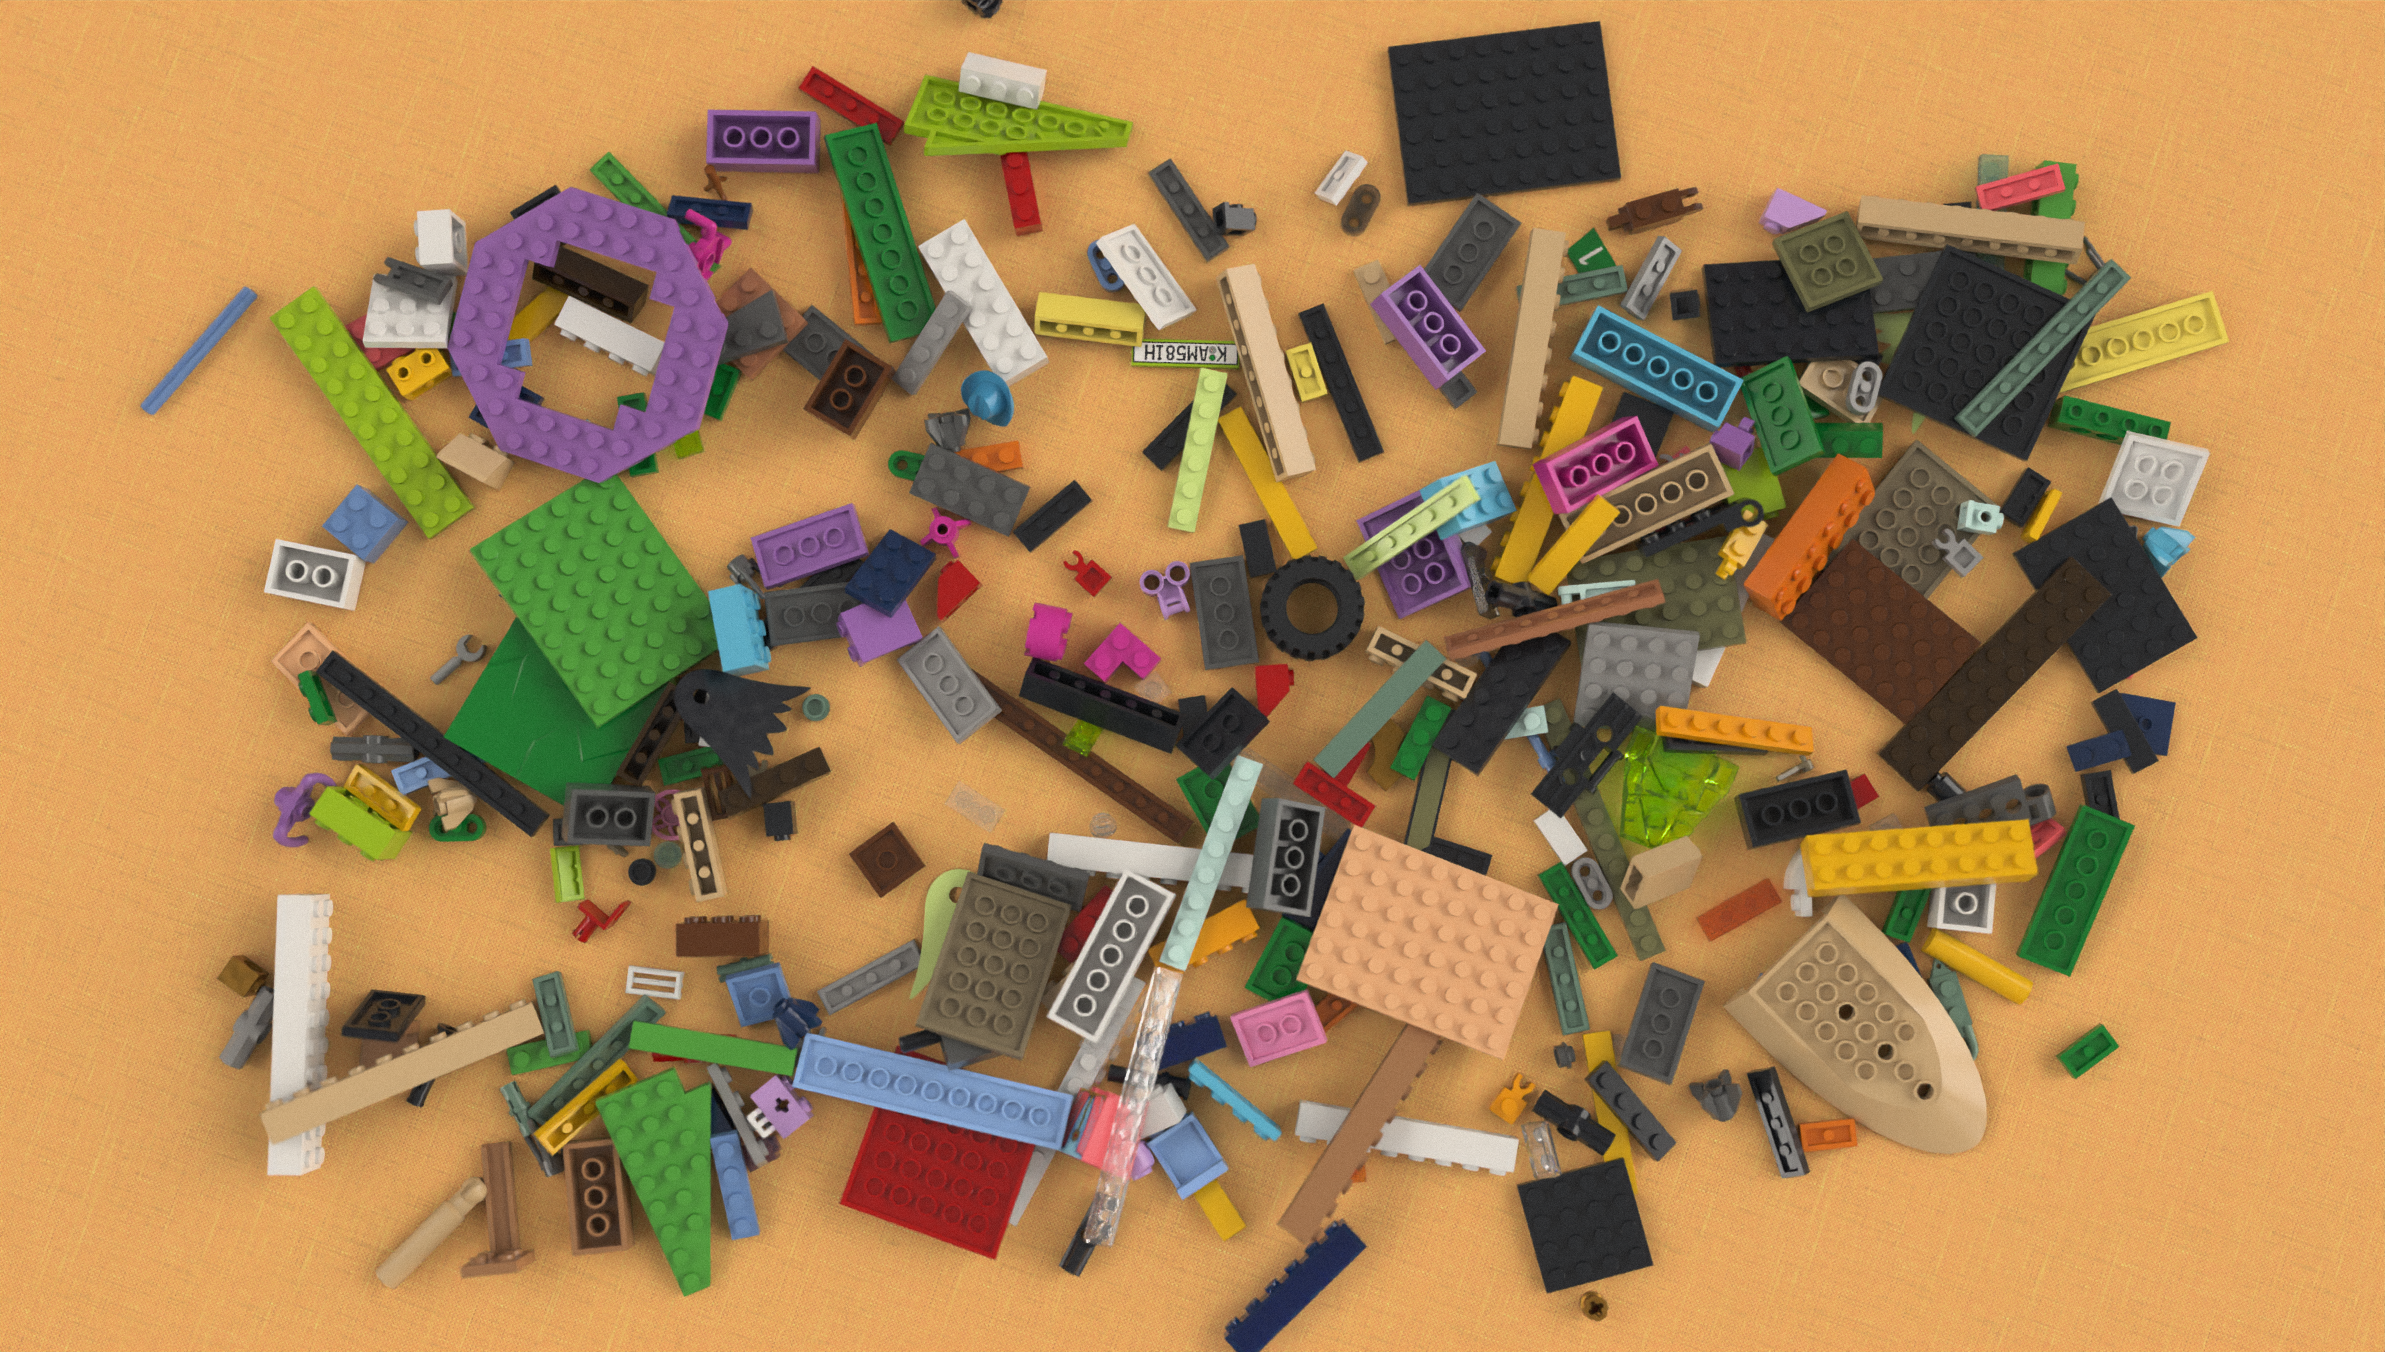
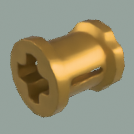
[1580,1291,1609,1321]

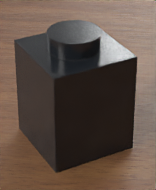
[763,801,798,841]

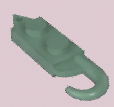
[1927,959,1979,1061]

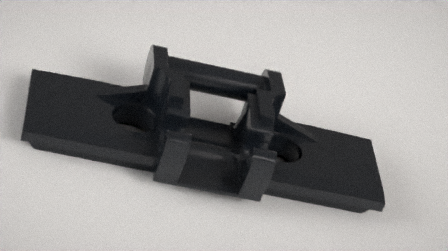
[1531,692,1643,819]

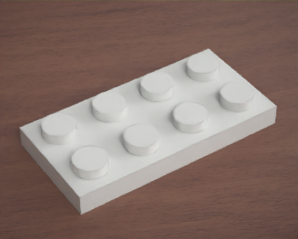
[1096,224,1197,330]

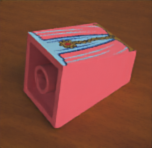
[1055,1086,1129,1179]

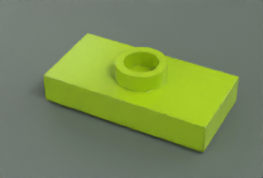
[550,845,585,903]

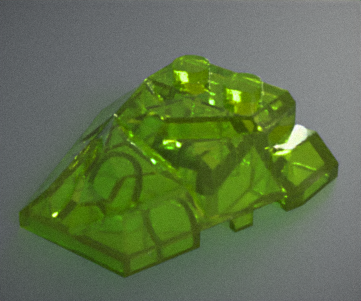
[1620,725,1740,849]

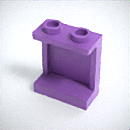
[836,600,923,667]

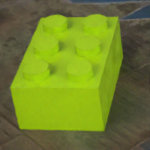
[309,786,413,861]

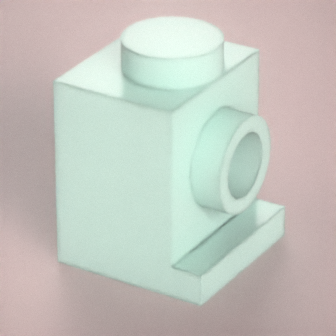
[1957,500,2004,535]

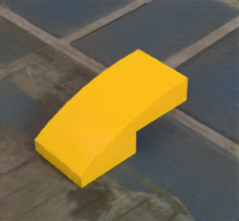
[1193,1178,1247,1242]

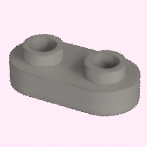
[1846,362,1882,416]
[1571,858,1613,909]

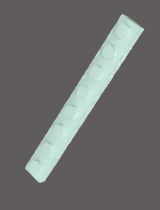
[1159,755,1263,971]

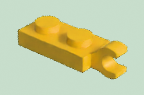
[1715,509,1768,580]

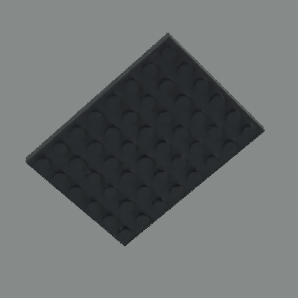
[1387,21,1621,206]

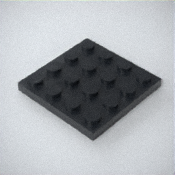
[1516,1157,1654,1293]

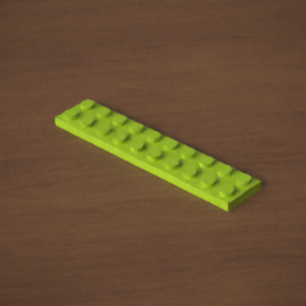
[269,286,475,539]

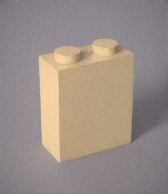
[1620,836,1702,910]

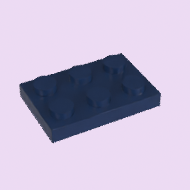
[845,529,936,618]

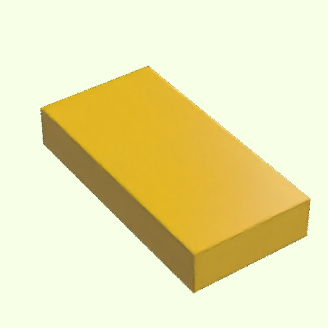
[2020,488,2063,543]

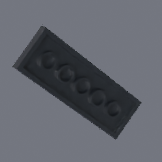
[1432,632,1571,776]

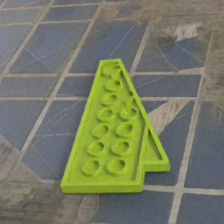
[904,75,1133,156]

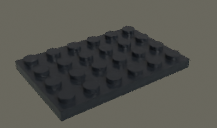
[1702,260,1879,368]
[2012,497,2198,693]

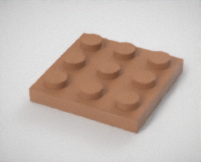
[716,268,808,380]

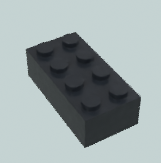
[1734,769,1861,850]

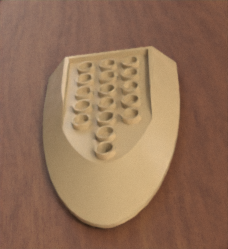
[1723,895,1987,1154]

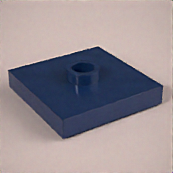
[2120,693,2176,756]

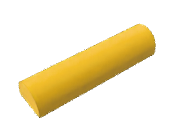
[1921,928,2033,1005]
[533,1058,638,1156]

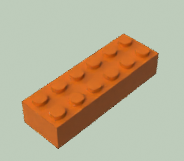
[1743,454,1875,621]

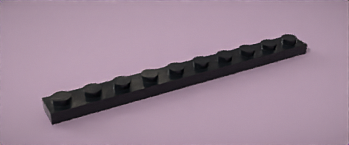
[316,650,550,837]

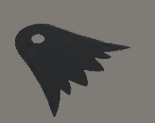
[674,669,811,798]

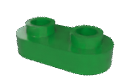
[888,450,925,482]
[429,814,486,842]

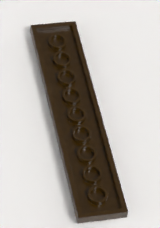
[1877,557,2112,792]

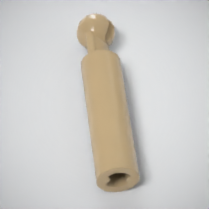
[375,1176,487,1289]

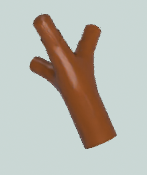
[704,165,728,201]

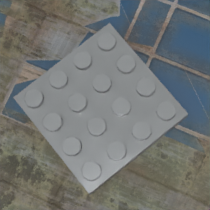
[1573,622,1700,734]

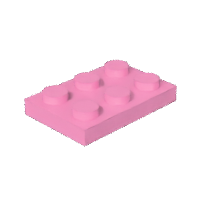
[1230,989,1327,1067]

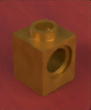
[217,955,270,998]

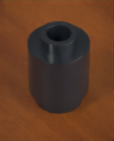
[1927,772,1966,802]

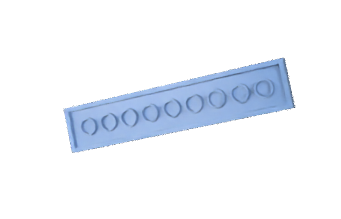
[792,1033,1074,1150]

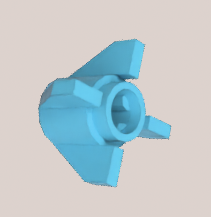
[2142,526,2196,578]

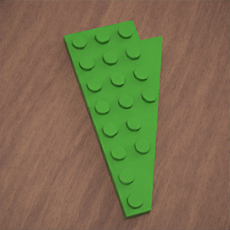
[595,1067,711,1297]

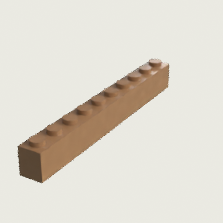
[1276,1023,1442,1244]

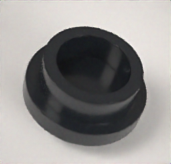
[628,858,656,886]

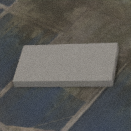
[897,626,1002,744]

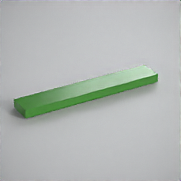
[590,152,721,274]
[629,1020,798,1076]

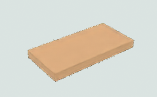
[270,622,371,736]

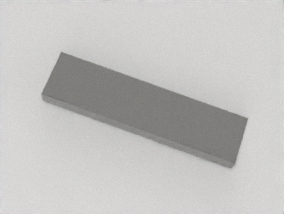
[817,939,921,1016]

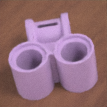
[1140,561,1190,620]

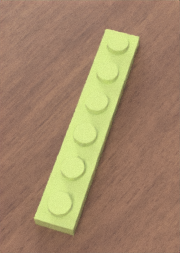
[1167,368,1228,533]
[1343,475,1480,581]

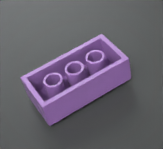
[706,110,821,173]
[1370,265,1486,390]

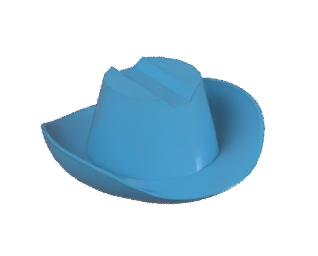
[961,370,1014,427]

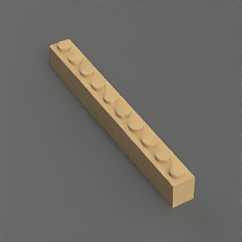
[260,999,544,1145]

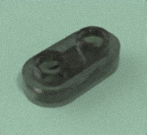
[1341,184,1381,236]

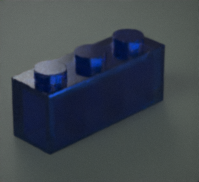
[1138,1011,1227,1074]

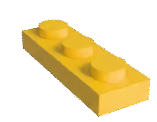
[343,764,422,831]

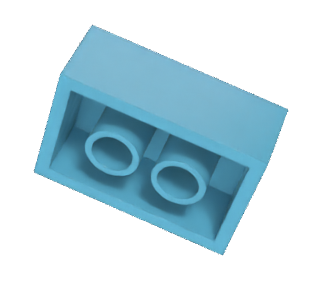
[1419,461,1517,540]
[708,584,771,677]

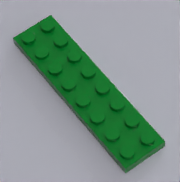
[824,123,936,344]

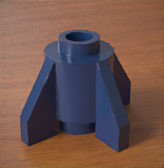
[772,997,822,1051]

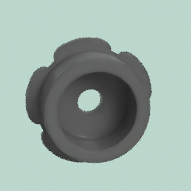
[1554,1042,1576,1069]

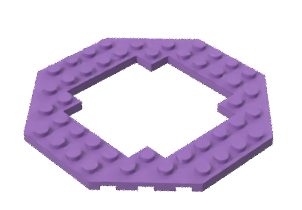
[448,187,729,483]

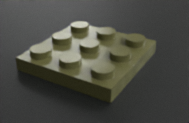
[1772,211,1883,312]

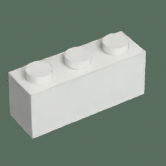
[959,52,1047,109]

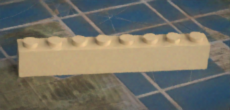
[1856,195,2085,265]
[1497,228,1569,450]
[1216,264,1316,482]

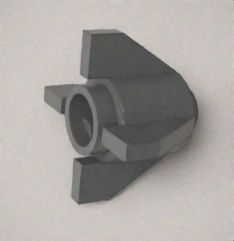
[924,408,971,452]
[1689,1069,1742,1122]

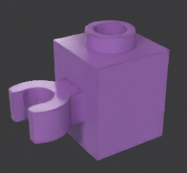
[1709,417,1755,471]

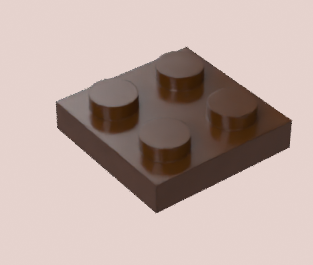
[849,822,926,898]

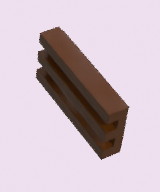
[701,763,734,821]

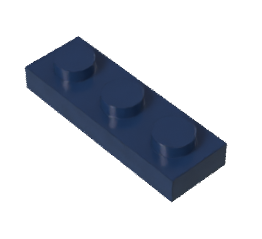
[667,195,753,230]

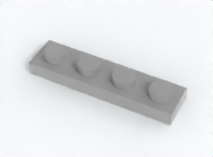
[892,291,972,395]
[706,1063,770,1168]

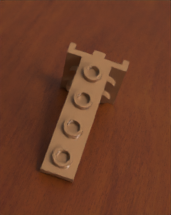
[460,1141,535,1278]

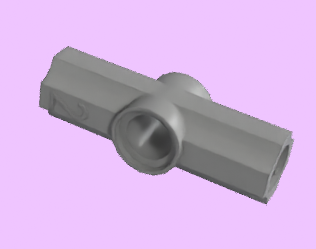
[219,986,274,1069]

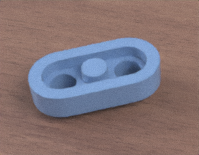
[1087,240,1125,292]

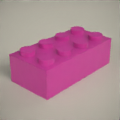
[1532,416,1658,514]

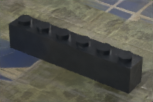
[1019,657,1186,754]

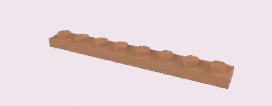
[1444,579,1665,660]

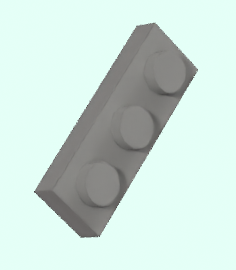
[1620,236,1682,320]

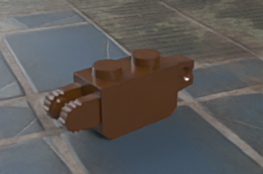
[1606,187,1703,235]

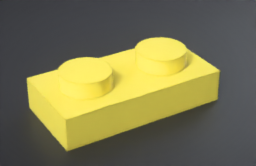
[1285,343,1328,403]

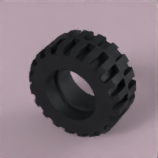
[1260,555,1365,661]

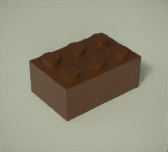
[803,339,896,441]
[676,915,769,957]

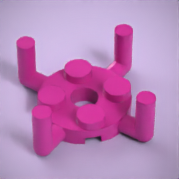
[685,209,732,281]

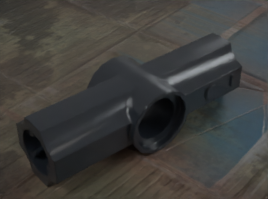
[1484,580,1558,617]
[1532,1090,1616,1156]
[1059,1191,1119,1277]

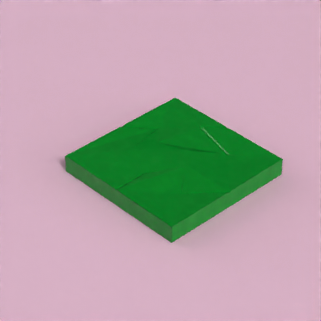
[444,617,668,806]

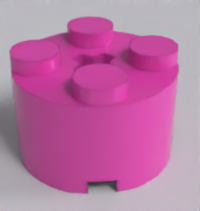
[1024,602,1073,662]

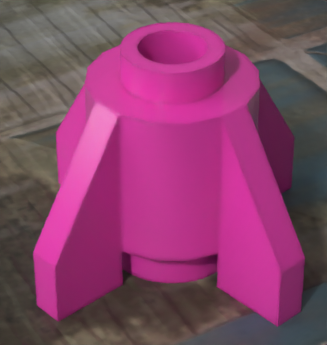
[920,507,972,559]

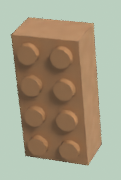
[563,1136,635,1256]

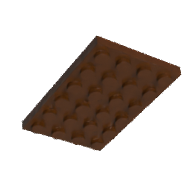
[1779,538,1981,724]

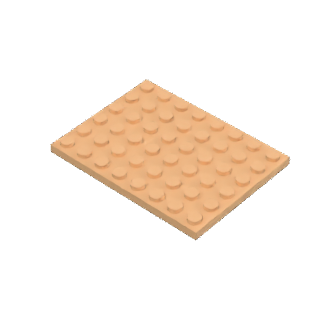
[1296,825,1559,1060]

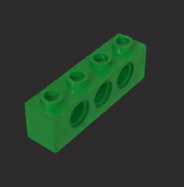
[2048,396,2171,445]

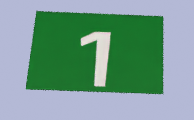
[1567,228,1617,273]

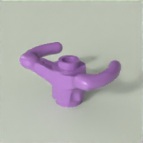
[273,773,337,847]

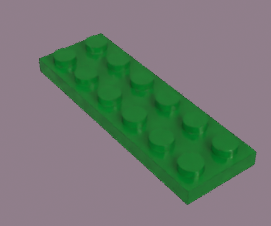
[2016,804,2135,977]

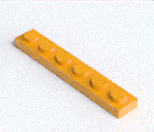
[1656,706,1814,756]

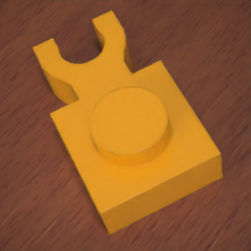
[1488,1072,1536,1125]

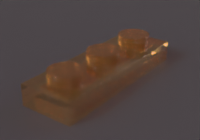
[1695,878,1782,942]

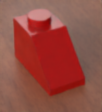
[937,560,983,622]
[1255,664,1294,717]

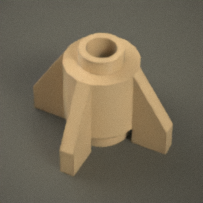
[427,777,477,831]

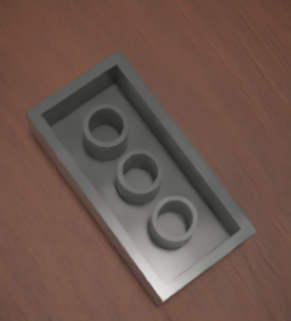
[1246,798,1325,917]

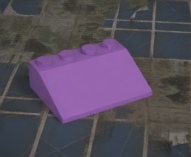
[1356,490,1480,619]

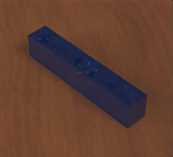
[1224,1218,1367,1352]

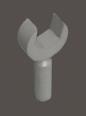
[430,635,486,685]

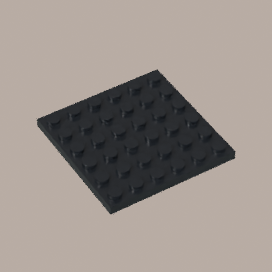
[1878,244,2095,462]

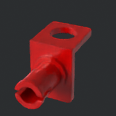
[572,899,632,943]

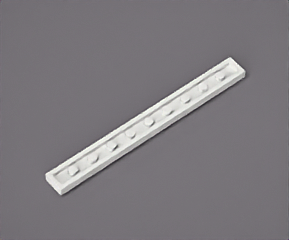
[1009,976,1146,1226]

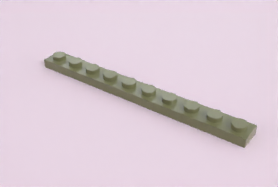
[1542,699,1666,961]

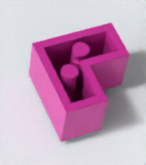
[1084,623,1162,683]

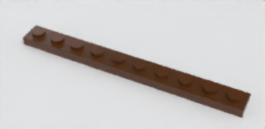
[971,668,1193,844]

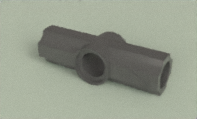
[330,735,419,763]

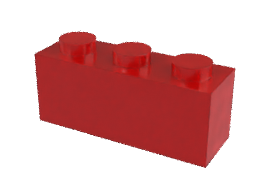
[1000,152,1043,236]

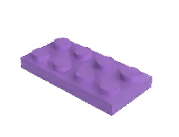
[751,503,869,590]

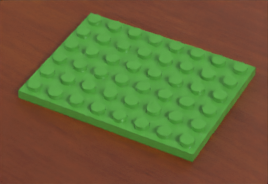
[470,474,719,729]

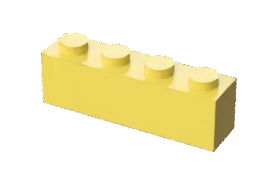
[1035,292,1146,347]

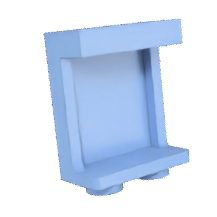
[1146,1111,1229,1200]

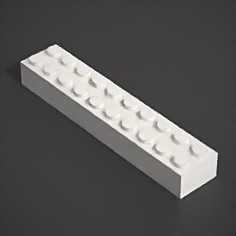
[268,894,333,1175]

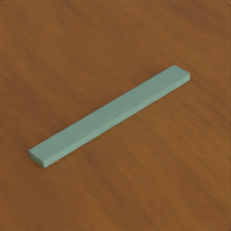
[1954,259,2131,437]

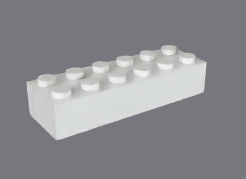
[918,219,1049,387]
[1047,868,1176,1043]

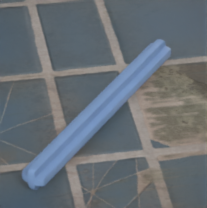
[141,286,257,415]

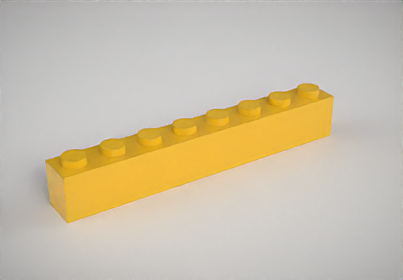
[1490,376,1603,584]

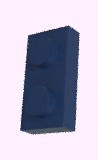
[2066,729,2131,772]

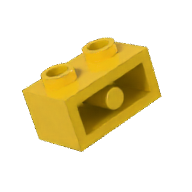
[386,348,453,401]

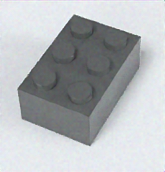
[561,782,655,846]

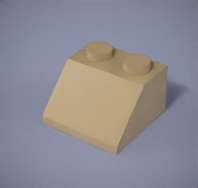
[436,433,515,490]

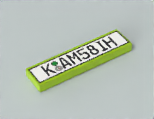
[1131,339,1239,370]

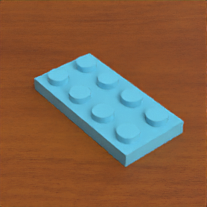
[1188,1057,1282,1142]

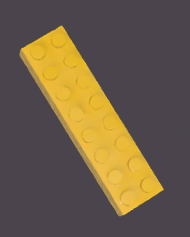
[1800,819,2038,897]

